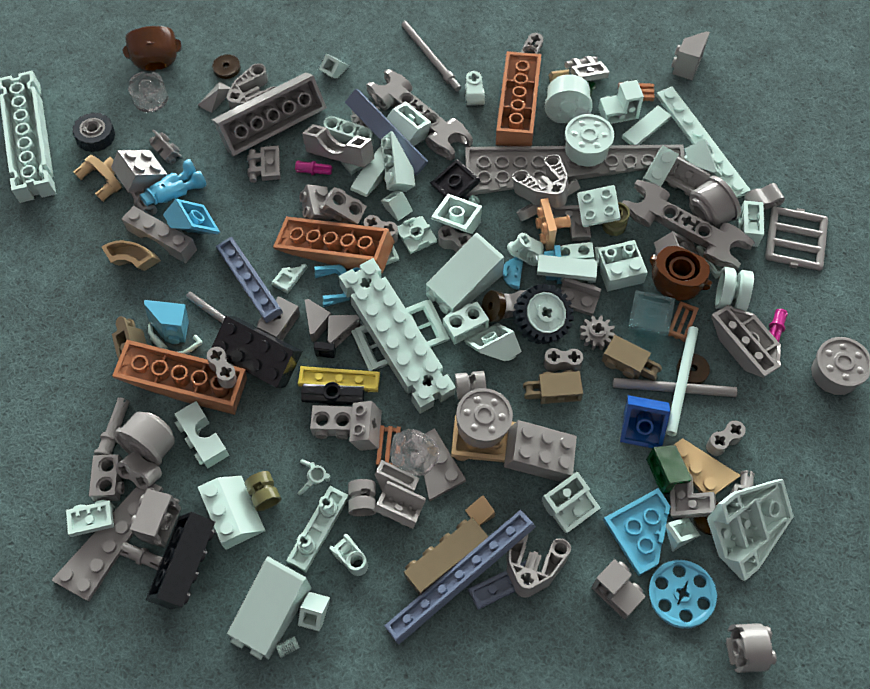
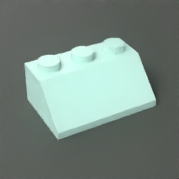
[198,476,266,550]

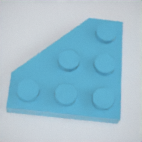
[603,488,670,577]

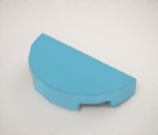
[503,257,523,290]

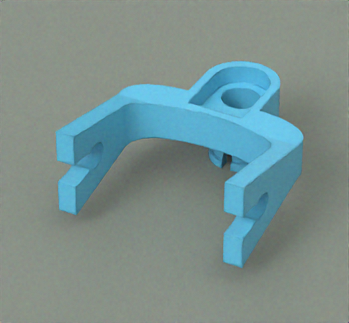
[314,265,360,307]

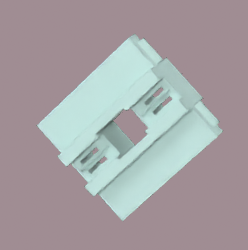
[397,216,437,254]

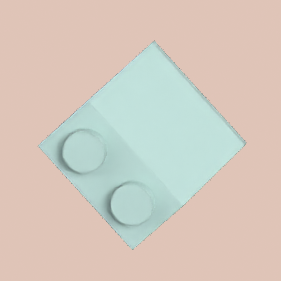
[431,194,482,234]

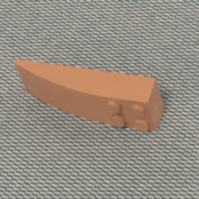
[496,52,541,146]
[273,216,394,273]
[112,340,247,415]

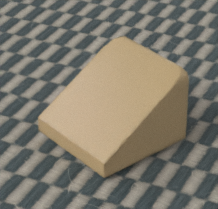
[549,70,569,83]
[465,496,495,526]

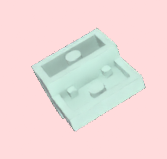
[542,471,600,533]

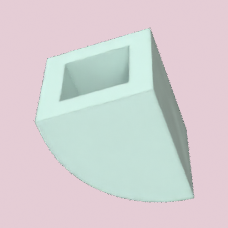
[319,54,349,78]
[381,191,413,221]
[298,592,330,631]

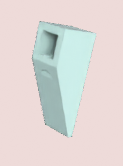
[381,131,415,192]

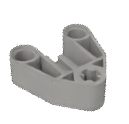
[227,64,275,110]
[512,155,569,208]
[507,534,571,598]

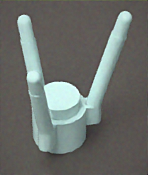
[298,459,330,495]

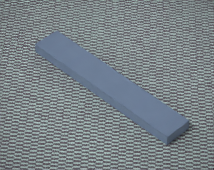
[345,89,428,175]
[216,237,283,323]

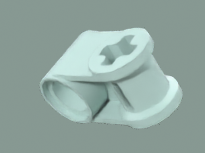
[465,71,485,106]
[507,233,544,266]
[329,534,368,576]

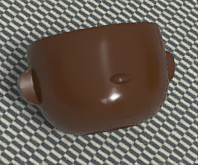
[122,26,182,71]
[650,246,713,301]

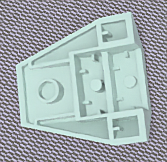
[707,479,794,581]

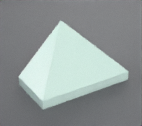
[665,518,700,552]

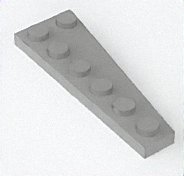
[52,483,163,602]

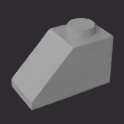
[654,231,698,256]

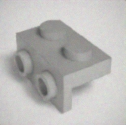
[665,157,711,196]
[299,184,332,221]
[374,481,426,529]

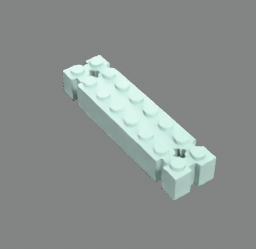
[0,71,56,203]
[339,258,456,414]

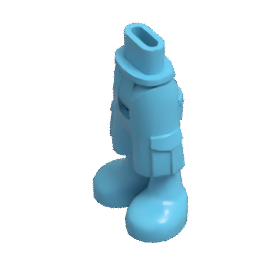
[139,159,206,206]

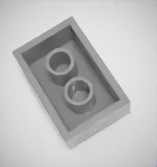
[504,420,577,482]

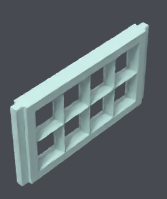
[351,299,450,371]

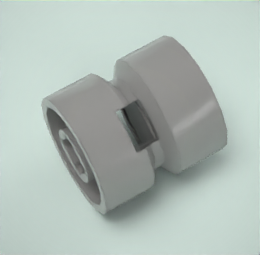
[455,371,486,400]
[348,479,376,516]

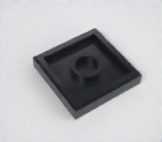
[430,159,481,199]

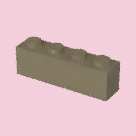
[404,517,489,596]

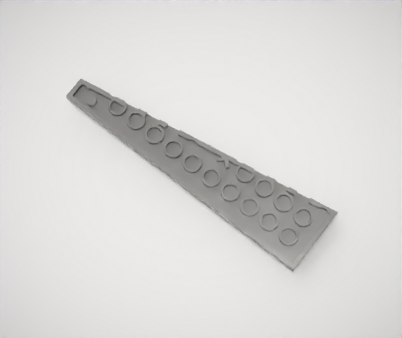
[465,145,685,196]

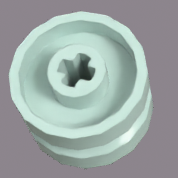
[715,267,754,311]

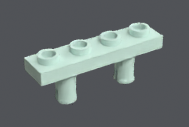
[286,486,349,572]

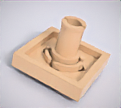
[535,198,571,250]

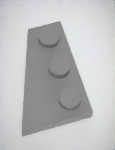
[417,428,466,502]

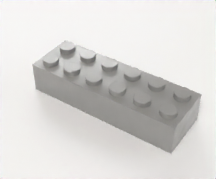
[212,72,327,156]

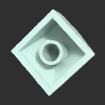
[464,323,522,361]

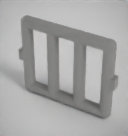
[765,206,828,271]

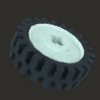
[513,284,574,344]

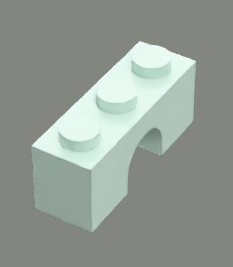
[175,401,230,469]

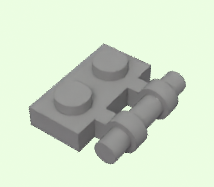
[565,56,610,81]
[247,146,281,183]

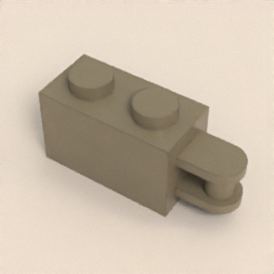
[112,316,147,360]
[602,335,662,381]
[523,370,583,404]

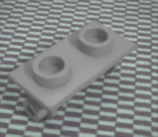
[149,130,183,164]

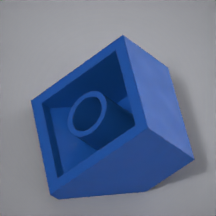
[620,395,670,448]

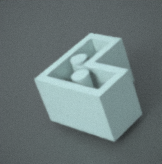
[598,80,644,124]

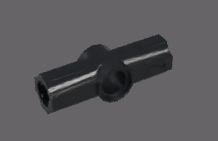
[301,382,364,406]

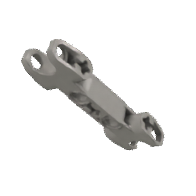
[366,69,473,161]
[622,180,754,271]

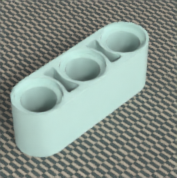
[324,117,374,146]

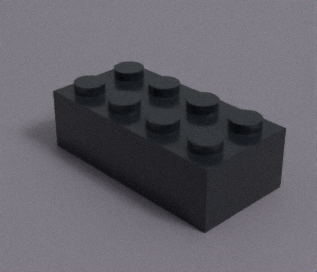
[211,316,303,388]
[145,512,215,609]

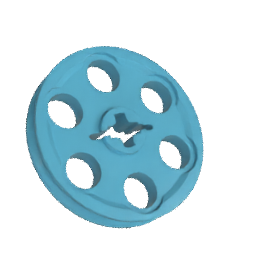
[649,560,717,629]

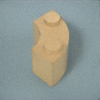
[102,240,161,271]

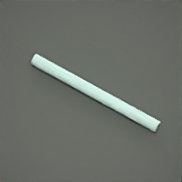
[666,326,699,436]

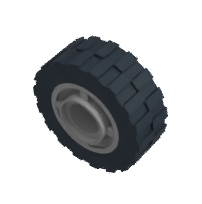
[72,112,115,152]

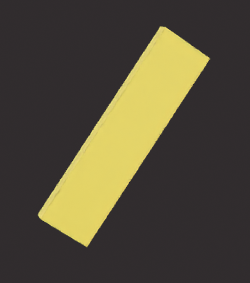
[298,366,380,392]

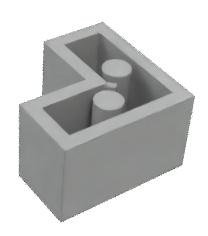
[591,559,646,619]

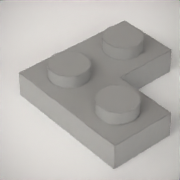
[551,205,591,241]
[670,474,716,519]

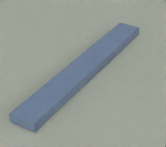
[384,510,536,644]

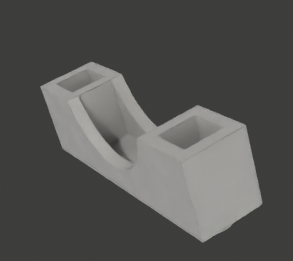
[302,124,374,168]
[122,206,197,264]

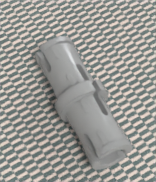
[119,542,162,570]

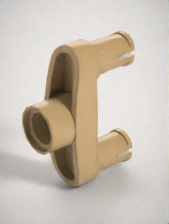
[73,155,122,202]

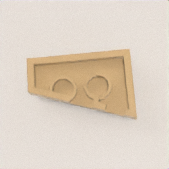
[674,438,741,495]

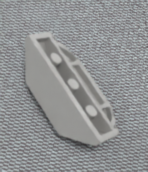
[711,305,781,378]

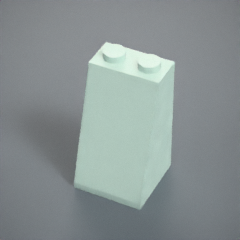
[426,233,504,315]
[227,556,311,660]

